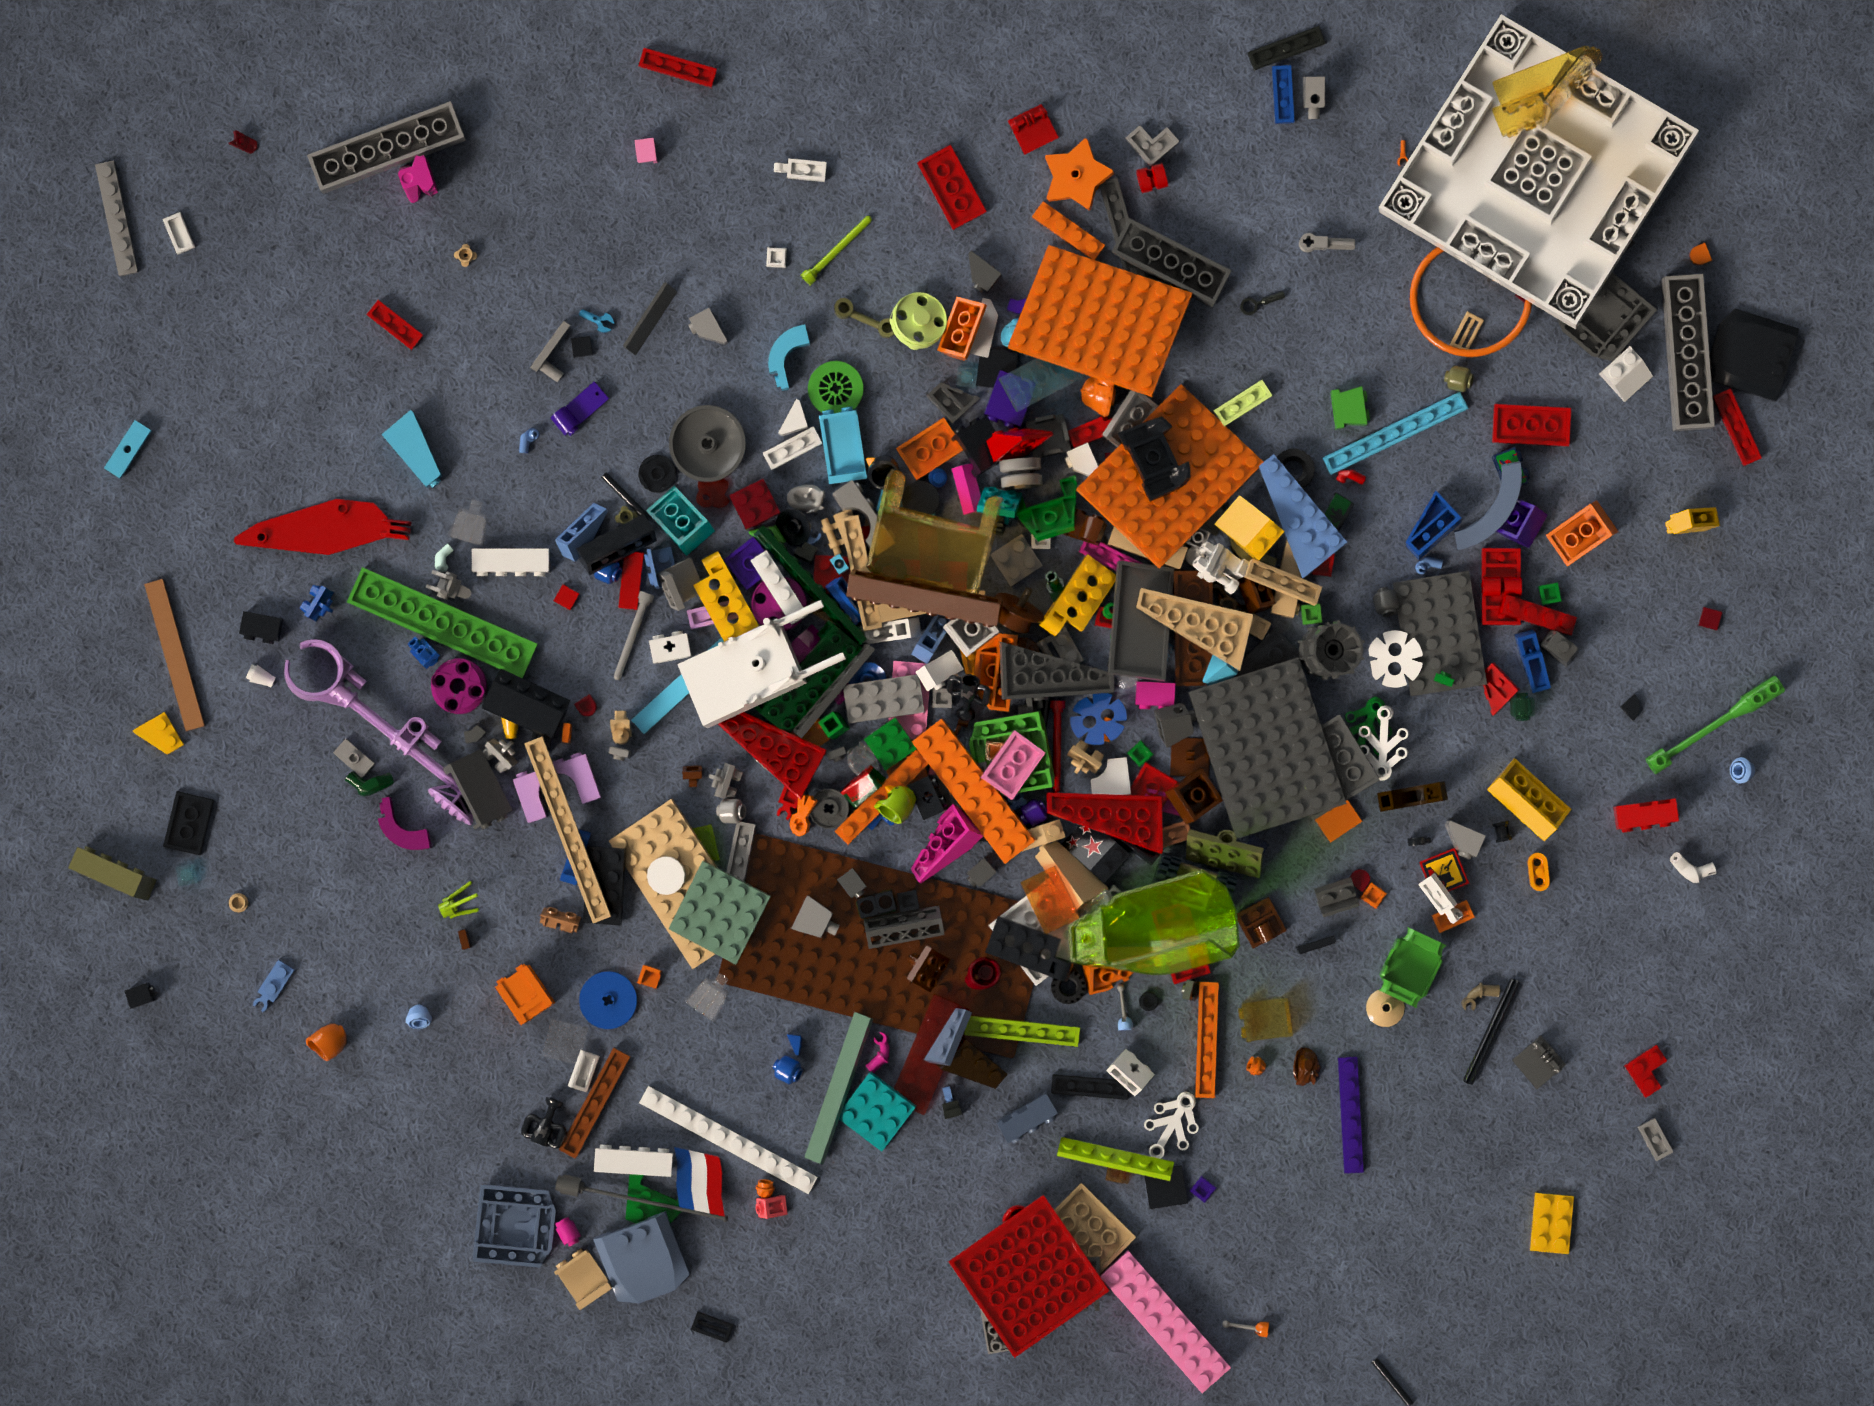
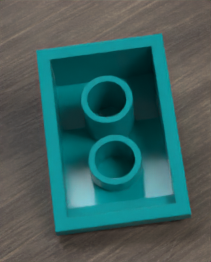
[646,486,715,556]

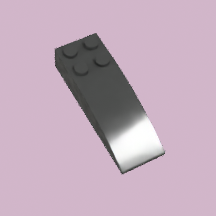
[1112,218,1232,308]

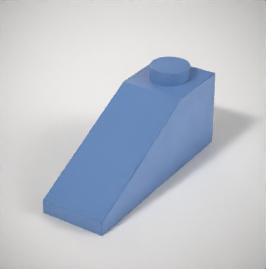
[555,503,608,562]
[911,615,951,664]

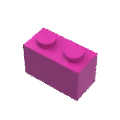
[1135,681,1175,710]

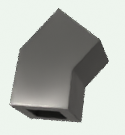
[464,724,486,744]

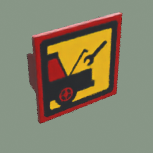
[1419,848,1469,892]

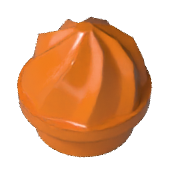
[1246,1056,1266,1075]
[756,1179,775,1198]

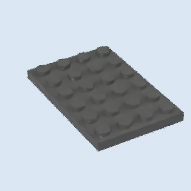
[1393,571,1487,696]

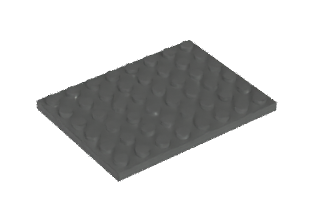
[1189,657,1346,839]

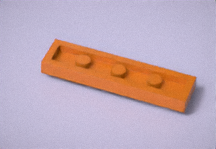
[1032,201,1105,260]

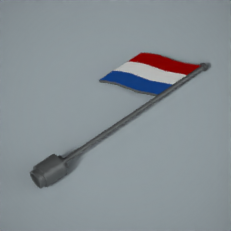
[555,1147,728,1222]

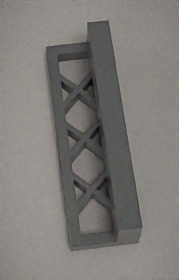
[863,905,945,949]

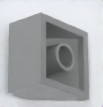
[1445,821,1485,859]

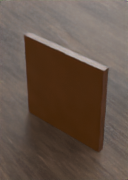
[1170,738,1209,776]

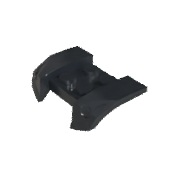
[1117,417,1191,502]

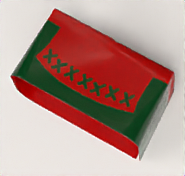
[841,765,886,808]

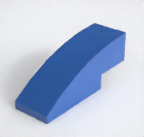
[1514,629,1551,693]

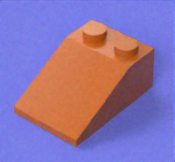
[1546,501,1619,567]

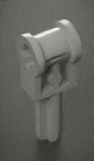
[1299,233,1355,252]

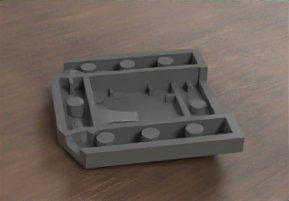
[1557,272,1657,361]

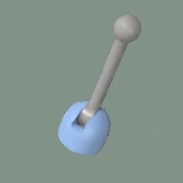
[1117,984,1134,1031]

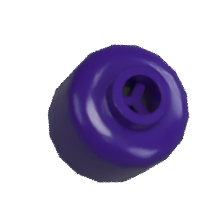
[1020,799,1048,827]

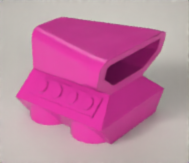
[398,155,438,203]

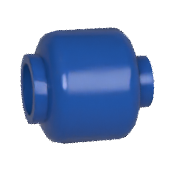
[594,561,622,584]
[773,1056,803,1084]

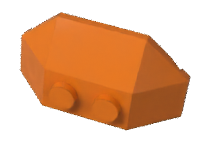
[974,633,1018,712]

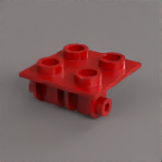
[1008,104,1059,155]

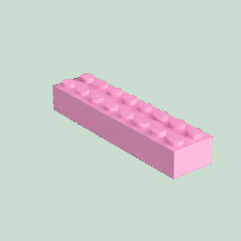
[1100,1250,1231,1393]

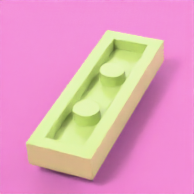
[1214,380,1272,426]

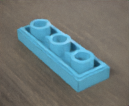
[104,420,152,479]

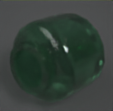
[1510,693,1535,721]

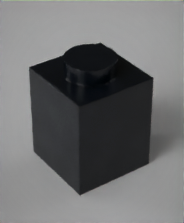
[124,983,157,1009]

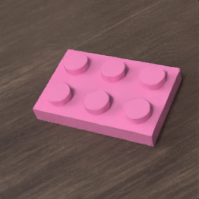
[980,730,1045,800]

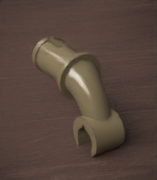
[1461,983,1500,1010]

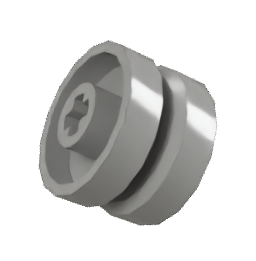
[999,457,1043,490]

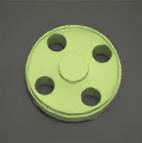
[889,292,947,350]

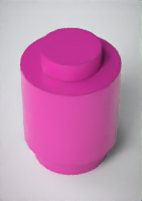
[555,1217,581,1247]

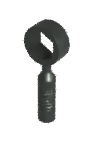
[1240,291,1285,316]

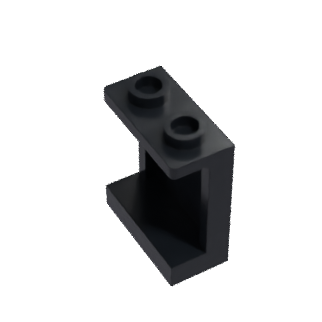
[951,416,1000,477]

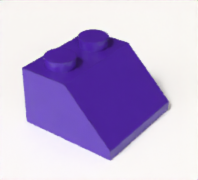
[1496,499,1547,548]

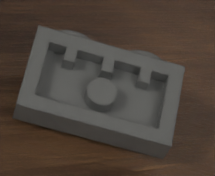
[1314,877,1359,917]

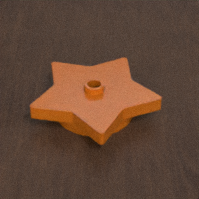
[1045,138,1114,211]

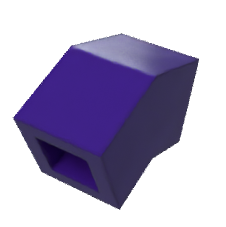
[1007,298,1026,314]

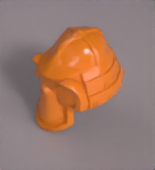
[1080,377,1116,417]

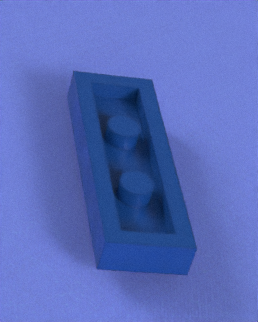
[1272,65,1295,124]

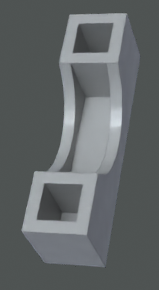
[832,480,896,558]

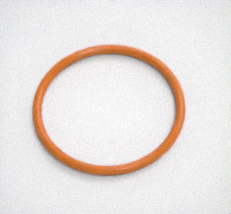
[1410,247,1532,357]

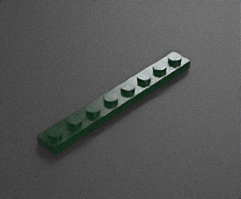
[753,525,867,646]

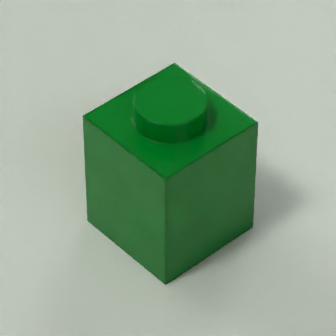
[818,711,850,740]

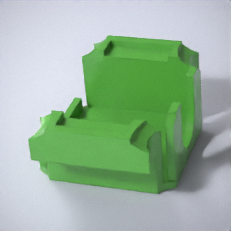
[1379,927,1447,1008]

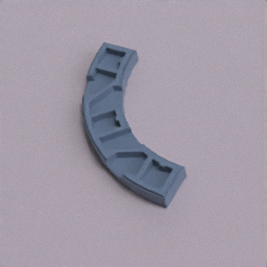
[1454,461,1522,550]

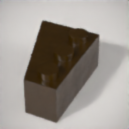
[936,1036,1008,1089]

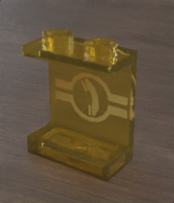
[1238,998,1293,1042]

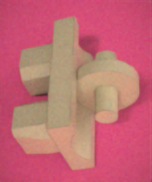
[610,711,632,745]
[1067,740,1104,774]

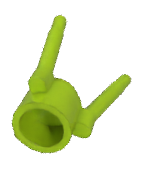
[438,881,479,919]

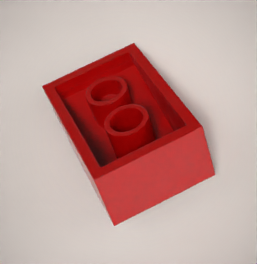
[986,428,1053,462]

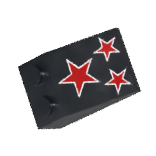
[1061,825,1130,883]

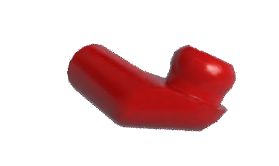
[1336,470,1366,485]

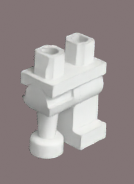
[1192,541,1249,594]

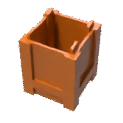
[495,964,556,1025]

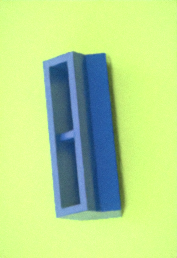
[825,577,861,625]

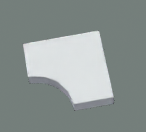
[1091,757,1131,795]

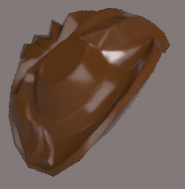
[1293,1047,1321,1086]

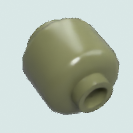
[1444,366,1474,392]

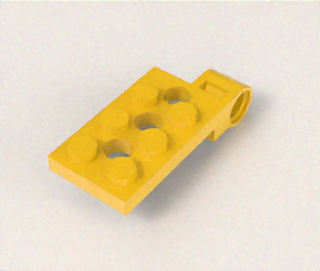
[693,551,759,642]
[1039,554,1116,636]

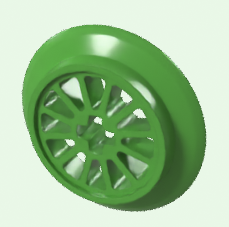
[808,361,863,413]

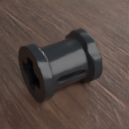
[1492,821,1513,843]

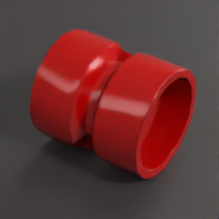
[1136,163,1168,194]

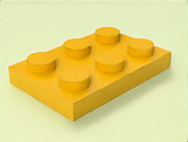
[1530,1193,1574,1254]

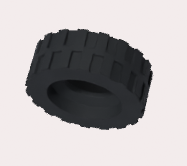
[1277,448,1315,488]

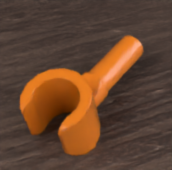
[1397,140,1408,166]

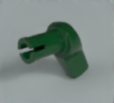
[1045,571,1071,611]
[345,771,394,797]

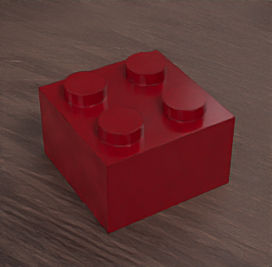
[729,479,780,531]

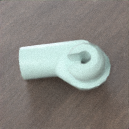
[435,543,454,573]

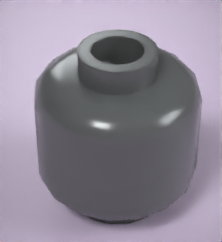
[1373,587,1400,617]

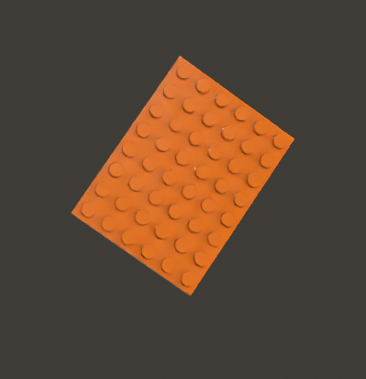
[1008,245,1192,397]
[1076,384,1264,569]

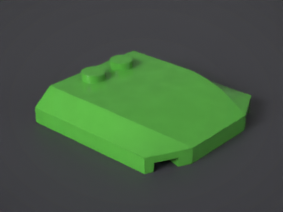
[969,711,1055,796]

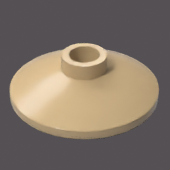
[1366,990,1405,1027]

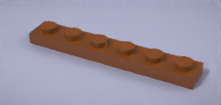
[559,1048,631,1159]

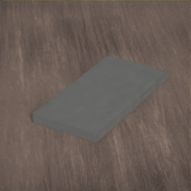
[1108,560,1174,682]

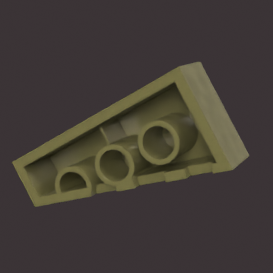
[68,846,157,901]

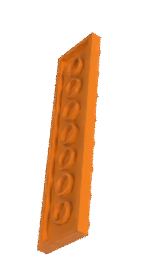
[912,718,1036,864]

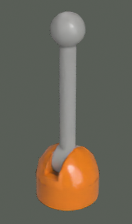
[1222,1320,1269,1338]

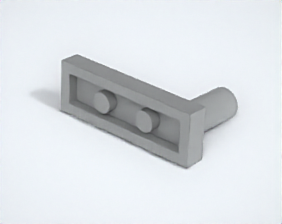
[530,321,570,382]

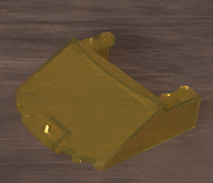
[1492,46,1603,138]
[866,469,1003,594]

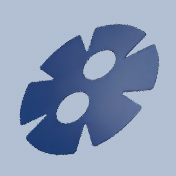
[1070,693,1127,745]

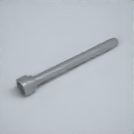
[614,591,654,680]

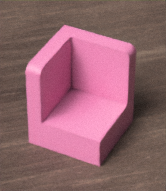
[634,138,657,163]

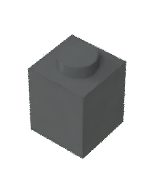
[966,858,996,887]
[837,868,867,899]

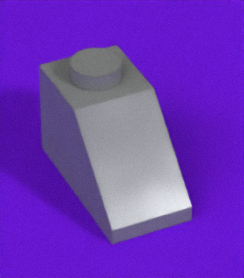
[688,308,728,345]

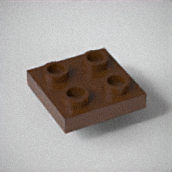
[1235,897,1287,949]

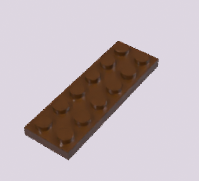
[1173,570,1213,686]

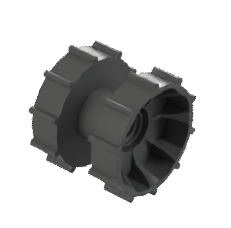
[1298,620,1365,680]

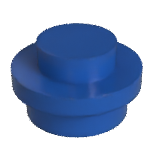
[928,468,947,487]

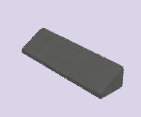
[623,282,677,355]

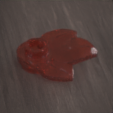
[696,479,730,508]

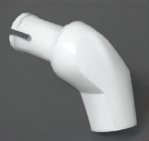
[1670,852,1716,883]

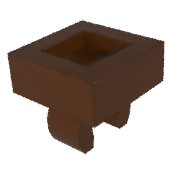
[682,765,703,787]

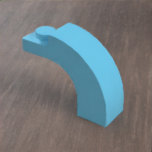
[768,324,810,391]

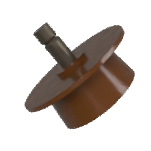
[995,587,1044,633]

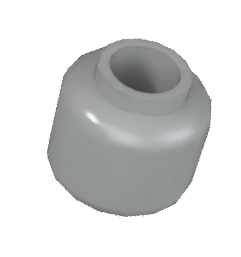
[716,798,746,824]

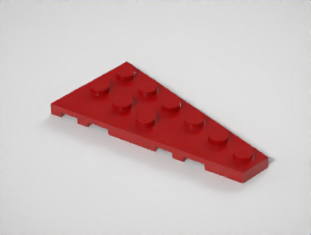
[718,712,827,800]
[1047,792,1163,854]

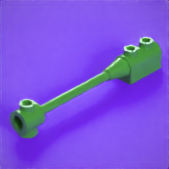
[1645,676,1785,774]

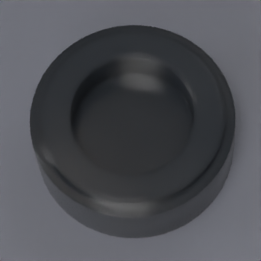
[1139,992,1158,1011]

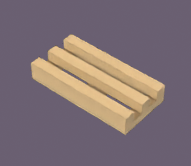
[1450,311,1484,349]

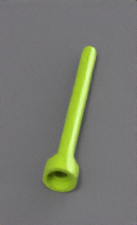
[800,216,872,286]

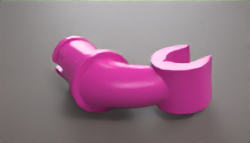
[865,1032,890,1073]

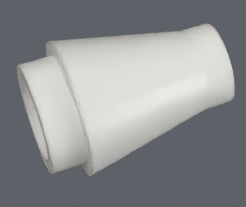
[246,664,276,687]

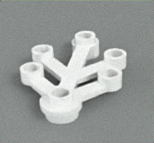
[1359,705,1409,781]
[1144,1092,1199,1159]

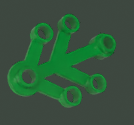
[1345,697,1392,755]

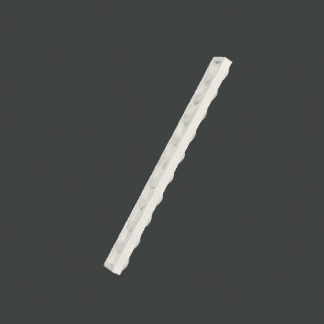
[639,1086,817,1194]

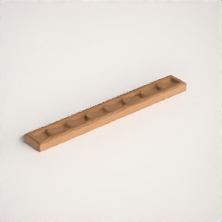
[144,579,205,731]

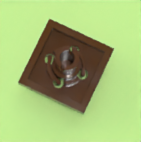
[906,945,950,992]

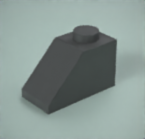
[969,251,1001,294]

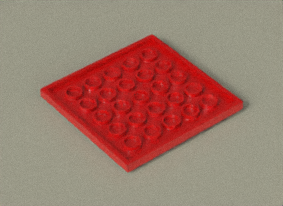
[948,1195,1109,1358]

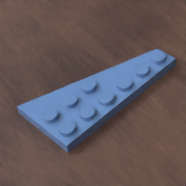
[1259,454,1347,579]

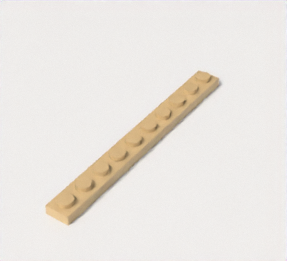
[524,737,611,923]

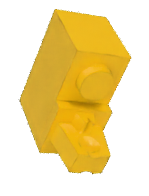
[1665,507,1720,534]

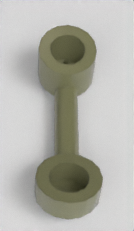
[834,298,895,338]

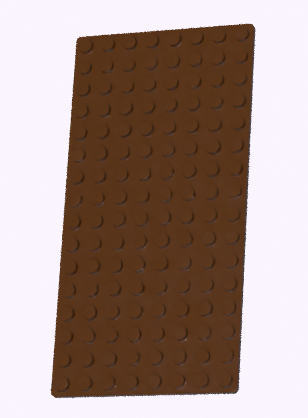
[717,834,1033,1058]

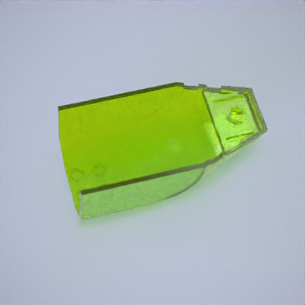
[1068,869,1240,975]

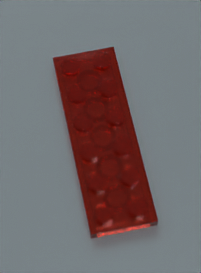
[894,994,969,1115]

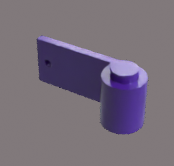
[550,381,610,436]

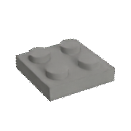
[990,534,1043,587]

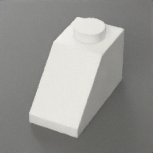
[1065,443,1098,476]

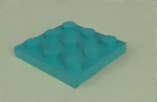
[839,1071,916,1152]

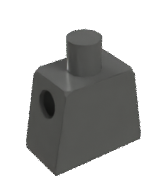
[1539,630,1579,667]
[1154,703,1197,748]

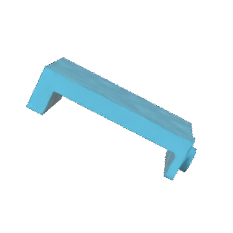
[819,407,867,484]

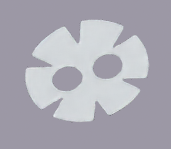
[1369,630,1423,688]

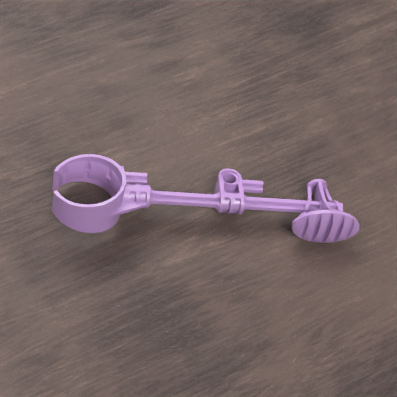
[284,640,473,825]

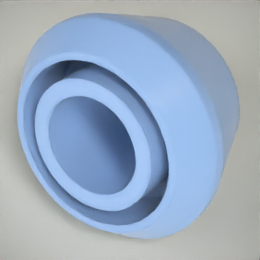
[1730,757,1755,784]
[406,1004,432,1029]

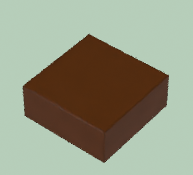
[458,929,472,950]

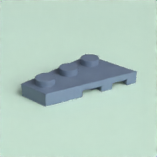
[924,1008,972,1066]

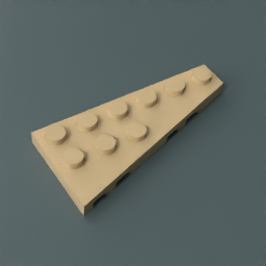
[1136,588,1253,671]

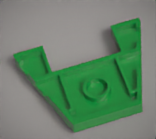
[1016,475,1077,542]
[625,1174,681,1224]

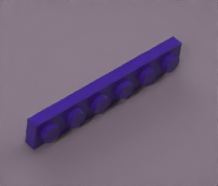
[1338,1057,1364,1174]

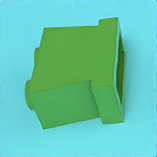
[1330,386,1370,430]

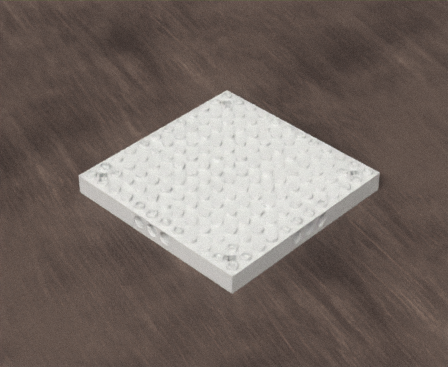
[1379,14,1699,329]

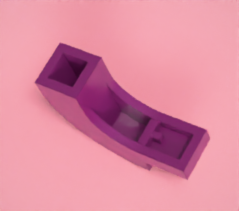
[378,797,432,850]

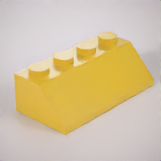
[1487,758,1572,841]

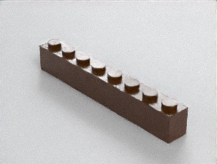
[846,569,1003,627]

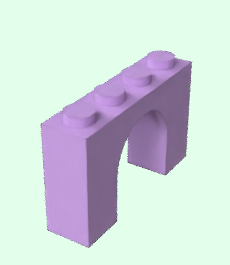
[513,752,602,823]

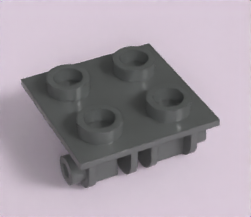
[1512,1036,1566,1089]

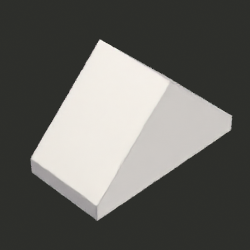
[778,399,808,436]

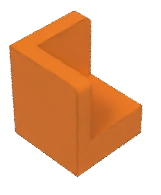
[637,964,662,989]

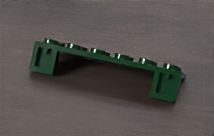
[755,620,862,733]

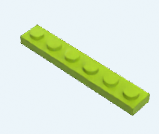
[963,1016,1080,1047]
[1057,1137,1174,1181]

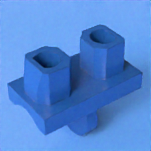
[300,585,334,622]
[408,636,440,669]

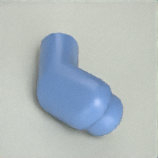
[519,428,540,454]

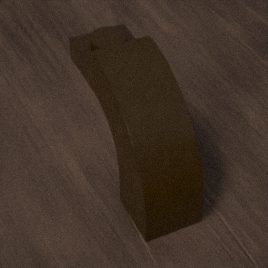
[1377,781,1448,812]

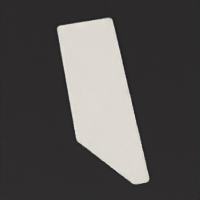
[970,298,998,358]

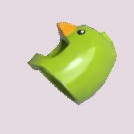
[874,786,916,824]

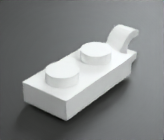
[774,158,827,182]
[1418,873,1464,924]

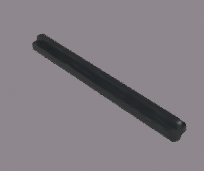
[1463,978,1520,1085]

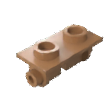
[540,907,581,934]

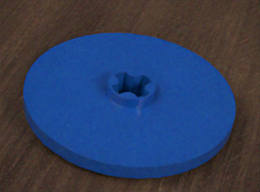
[579,971,637,1029]

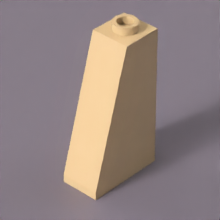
[1035,841,1109,912]

